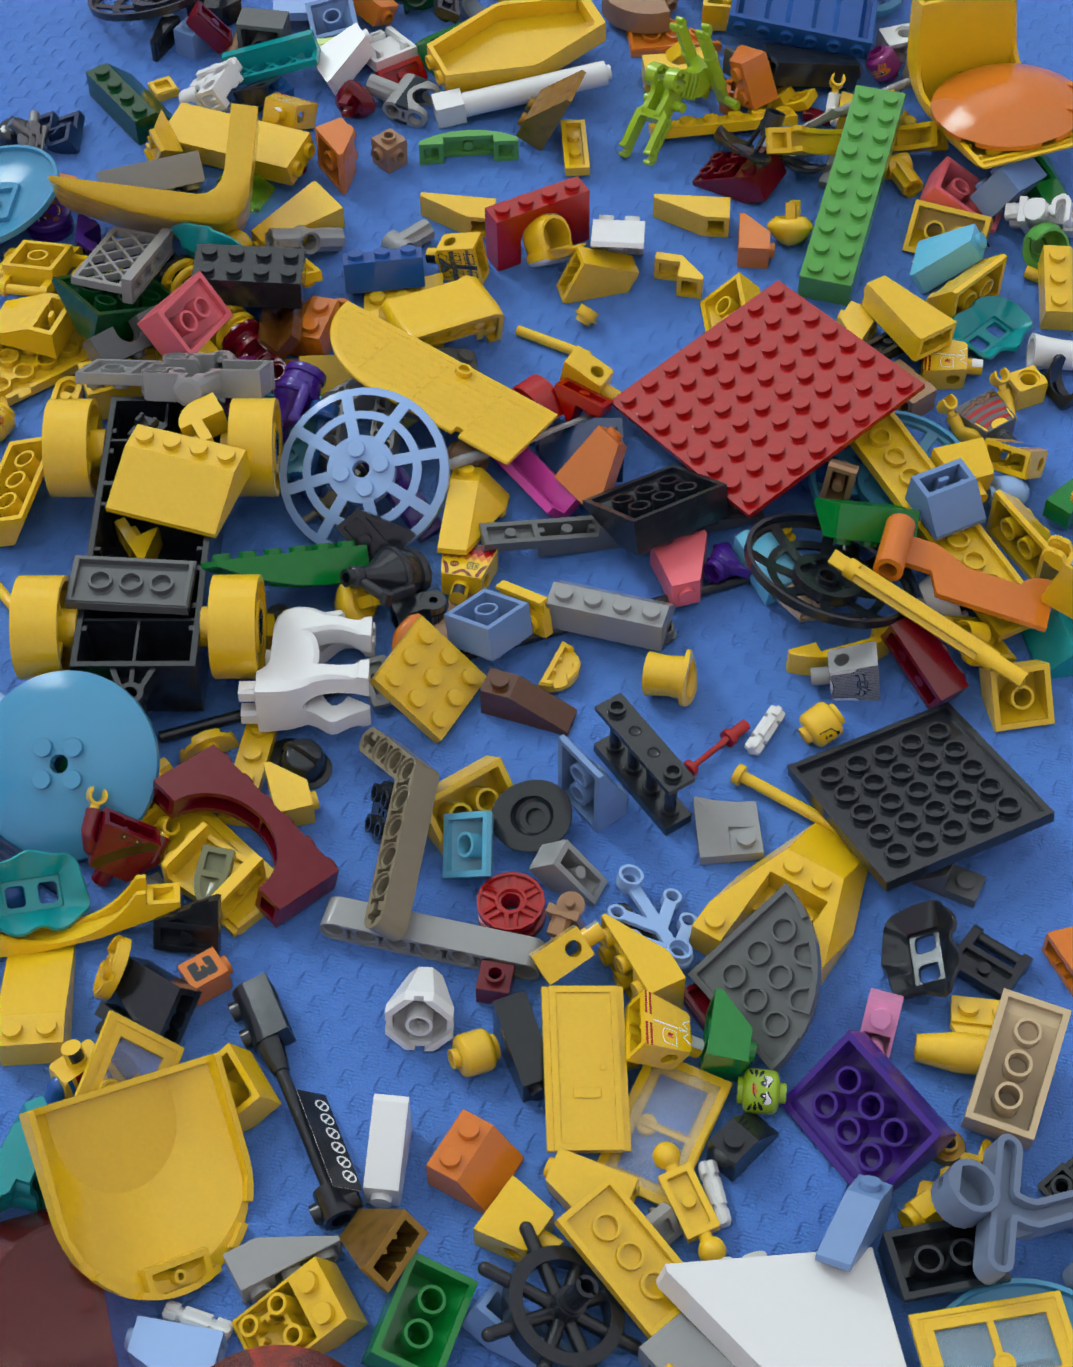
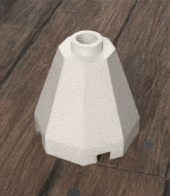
[385,967,454,1052]

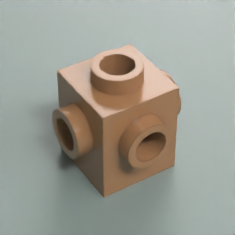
[371,128,408,174]

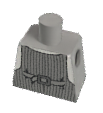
[810,641,881,701]

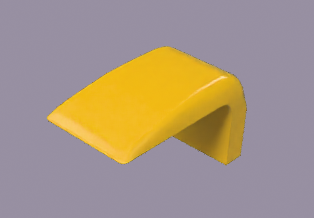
[907,0,1073,169]
[48,103,259,239]

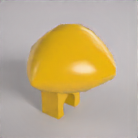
[766,200,813,246]
[334,584,381,620]

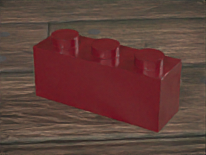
[880,617,970,709]

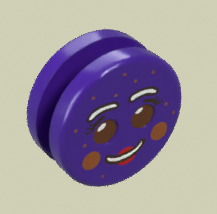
[26,197,74,243]

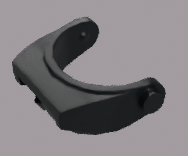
[1045,354,1073,410]

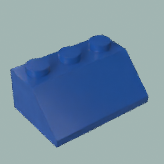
[342,245,425,294]

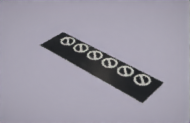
[296,1089,363,1191]

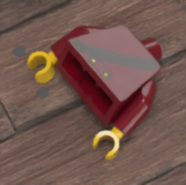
[81,786,180,887]

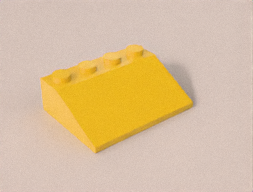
[105,424,251,538]

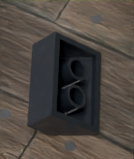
[878,1220,1011,1303]

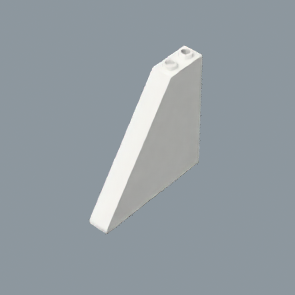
[656,1247,907,1367]

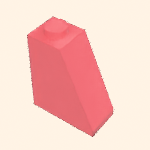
[650,530,707,607]

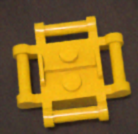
[0,240,95,297]

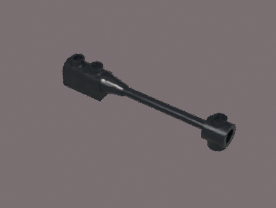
[228,972,364,1230]

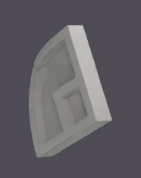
[693,796,764,865]

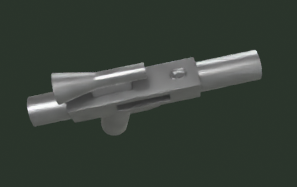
[7,110,49,151]

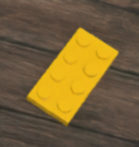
[554,1175,683,1339]

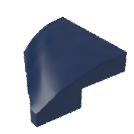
[39,110,85,154]

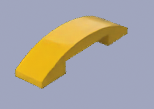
[786,626,890,676]

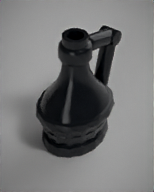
[340,545,432,607]

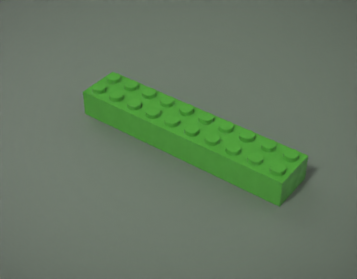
[798,85,906,306]

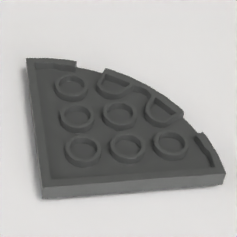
[688,883,821,1072]

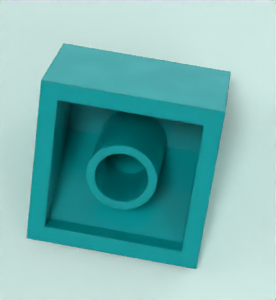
[1021,609,1073,679]

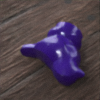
[703,542,752,583]

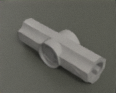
[265,225,345,255]

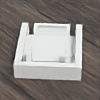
[366,26,418,72]

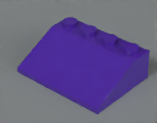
[781,1030,957,1192]

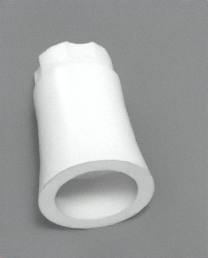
[1026,333,1073,371]

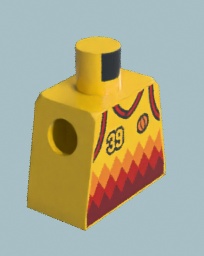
[441,545,498,605]

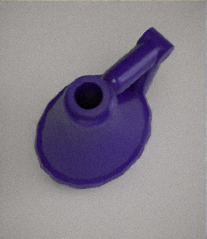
[272,360,326,445]

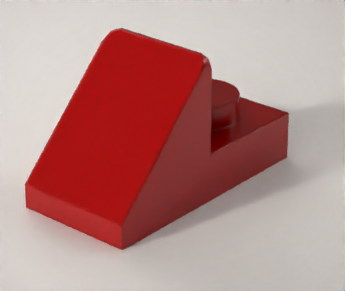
[554,377,614,422]

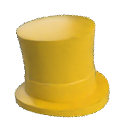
[642,649,698,707]

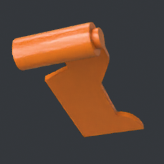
[873,513,1052,632]

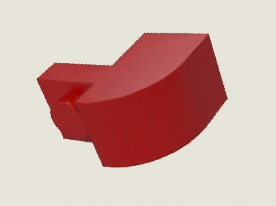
[512,374,564,418]

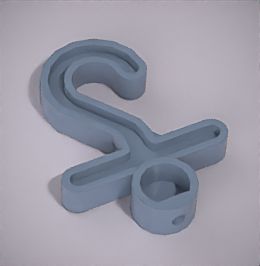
[931,1133,1073,1290]

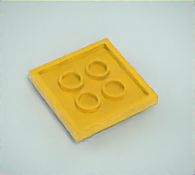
[369,616,486,744]

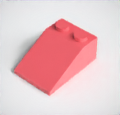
[919,156,1003,234]
[137,271,233,356]

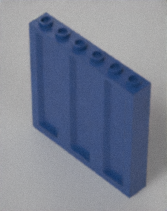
[726,0,878,60]

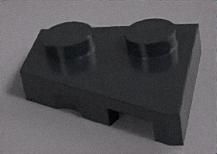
[335,508,417,563]
[153,894,221,955]

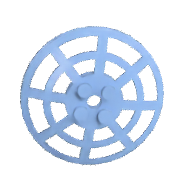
[279,387,450,548]

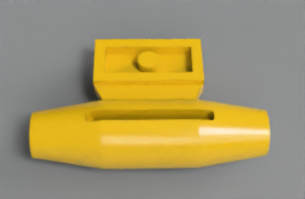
[914,995,1055,1076]

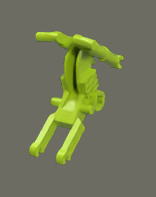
[618,16,741,166]

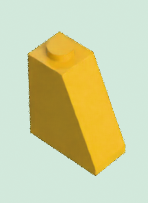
[556,246,639,304]
[543,1147,640,1211]

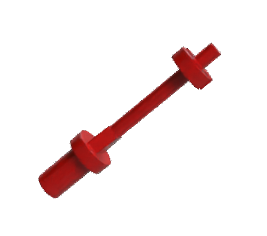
[683,719,750,777]

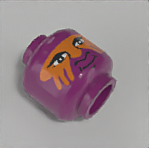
[866,45,902,83]

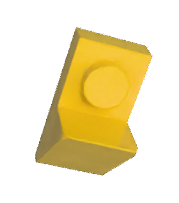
[114,517,163,559]

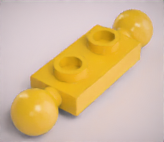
[652,1141,727,1261]

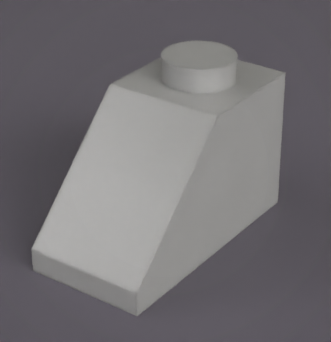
[529,839,608,906]

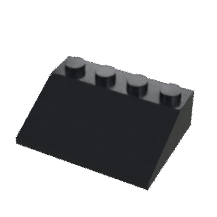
[582,464,730,555]

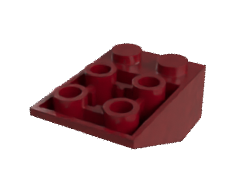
[692,147,787,203]

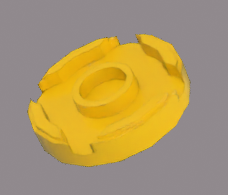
[93,935,132,1002]

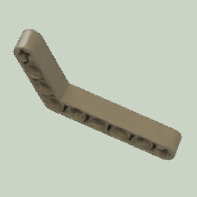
[359,727,439,942]

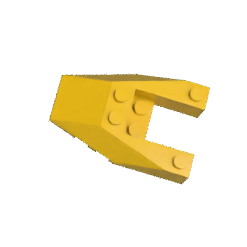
[690,823,868,985]

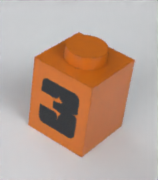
[177,947,233,1007]

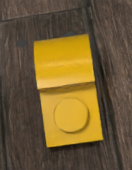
[178,392,228,442]

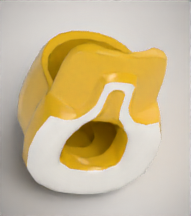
[522,214,586,267]

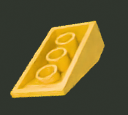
[0,944,76,1066]

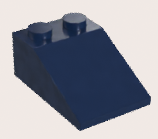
[539,418,624,482]

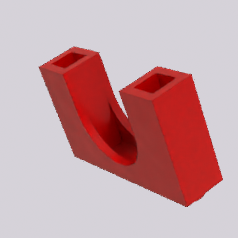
[485,176,590,272]

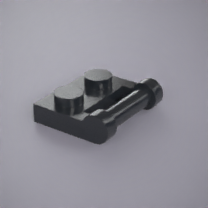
[957,924,1034,1000]

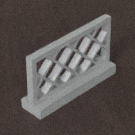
[71,226,174,304]

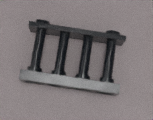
[593,693,695,836]

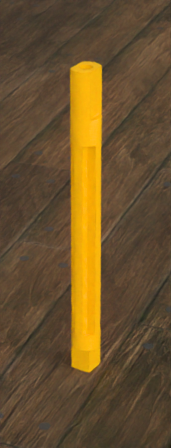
[827,550,1029,688]

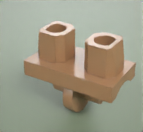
[546,891,586,949]

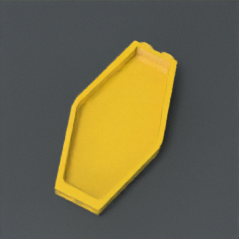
[425,0,606,92]

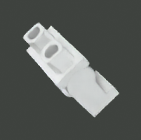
[179,57,244,111]
[1004,193,1073,238]

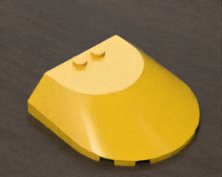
[18,1052,254,1301]

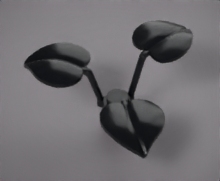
[714,108,826,175]

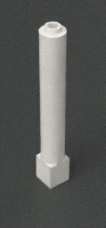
[431,60,612,129]

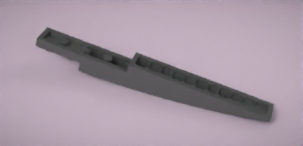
[479,506,765,556]

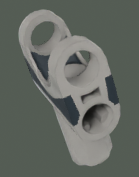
[365,73,442,128]

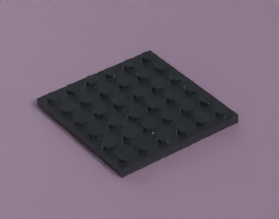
[787,702,1055,892]

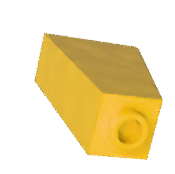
[251,181,345,246]
[861,275,957,362]

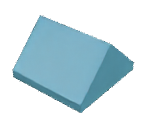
[442,810,494,879]

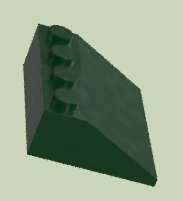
[52,271,172,341]

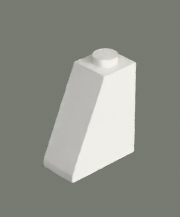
[310,23,375,96]
[363,1093,413,1208]

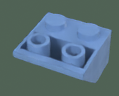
[905,458,986,541]

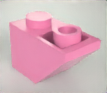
[860,988,904,1059]

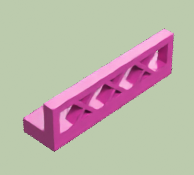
[495,447,581,518]

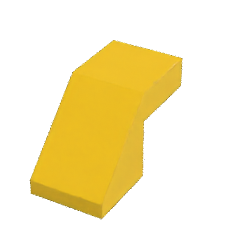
[654,251,704,299]

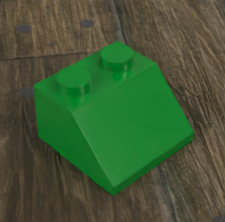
[698,988,757,1082]

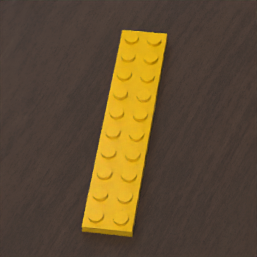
[849,412,1030,642]

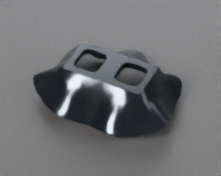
[881,900,963,999]

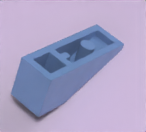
[815,1174,893,1272]
[462,1282,574,1367]

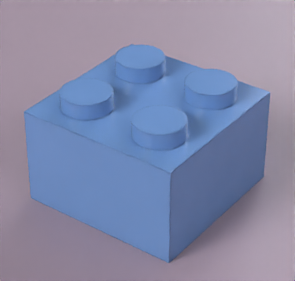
[970,158,1047,218]
[444,588,533,661]

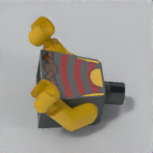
[936,368,1017,442]

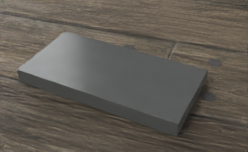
[64,555,198,615]

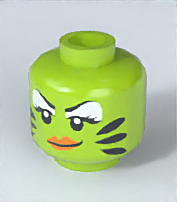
[736,1068,787,1115]

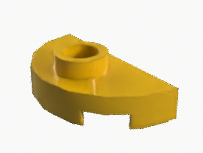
[538,641,581,693]
[179,728,240,764]

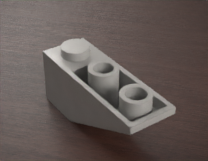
[223,1235,343,1305]

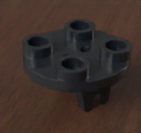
[365,781,394,844]

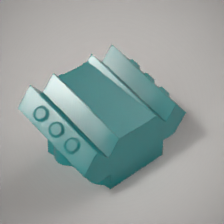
[0,1095,47,1214]

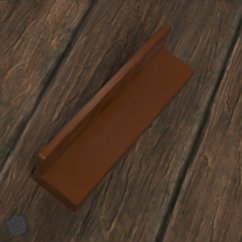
[257,295,304,361]

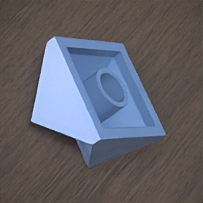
[305,0,359,39]

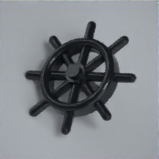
[478,1221,643,1367]

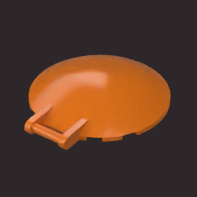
[931,63,1073,151]

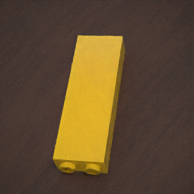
[168,102,316,186]

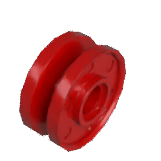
[476,872,546,937]

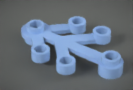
[606,864,697,969]

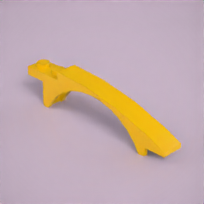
[765,121,948,156]
[0,874,181,958]

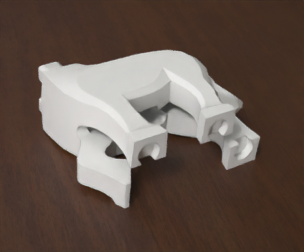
[238,607,376,735]

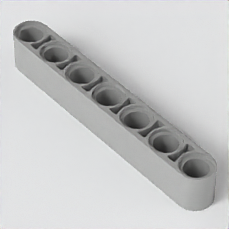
[319,896,544,981]

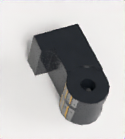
[390,590,446,629]

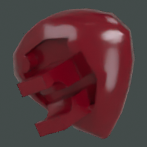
[335,80,376,119]

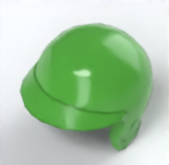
[1022,222,1070,269]

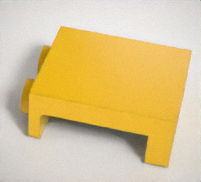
[161,822,266,921]

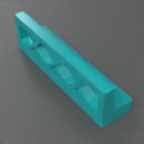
[221,29,321,86]

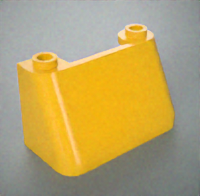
[379,275,505,347]

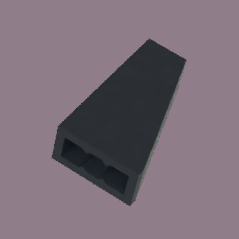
[762,43,861,88]

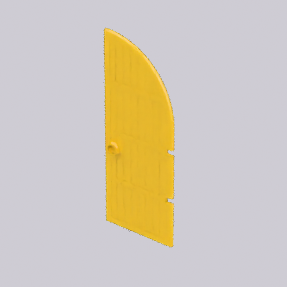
[330,301,558,466]

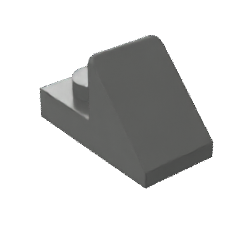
[912,863,986,908]

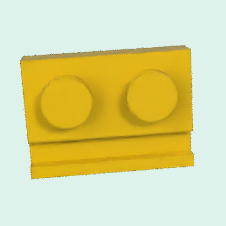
[495,580,553,639]

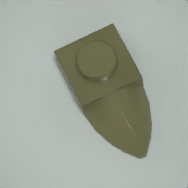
[194,844,236,900]

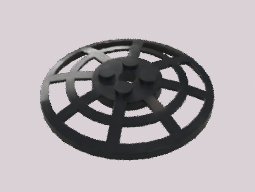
[88,0,201,21]
[744,513,918,629]

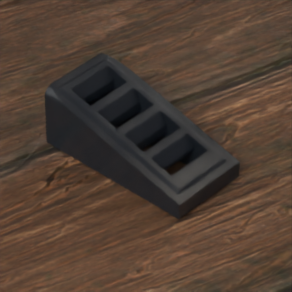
[150,13,180,62]

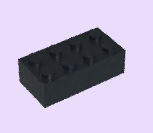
[192,243,306,309]

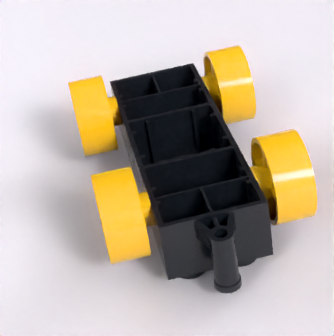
[9,396,283,728]

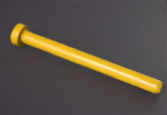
[730,763,837,834]

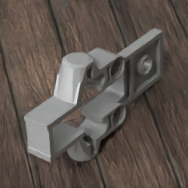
[75,350,275,406]

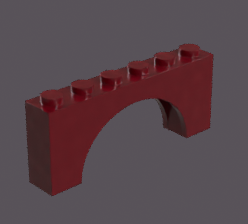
[153,744,339,928]

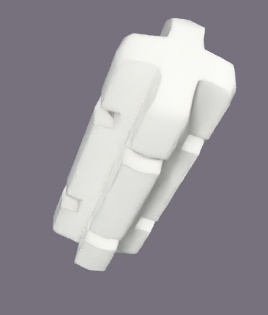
[744,705,785,756]
[698,1159,731,1228]
[162,1300,233,1341]

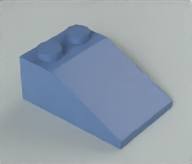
[558,734,628,833]

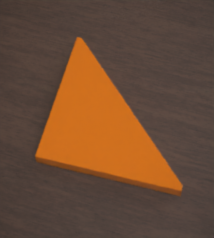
[625,18,722,58]

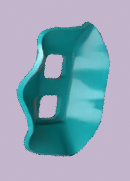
[171,222,242,257]
[952,296,1033,360]
[0,850,91,937]

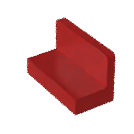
[374,55,428,83]

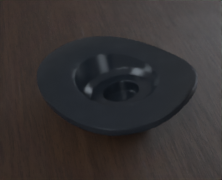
[492,780,572,852]

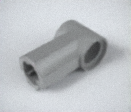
[381,219,435,249]

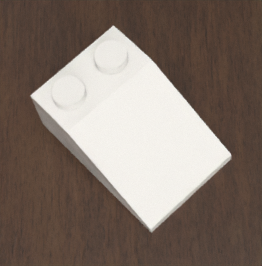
[591,215,645,255]

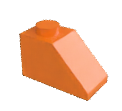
[737,213,775,269]

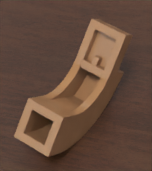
[602,0,670,34]

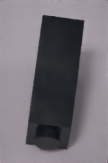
[115,956,202,1045]
[492,990,545,1103]

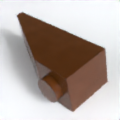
[480,668,577,736]

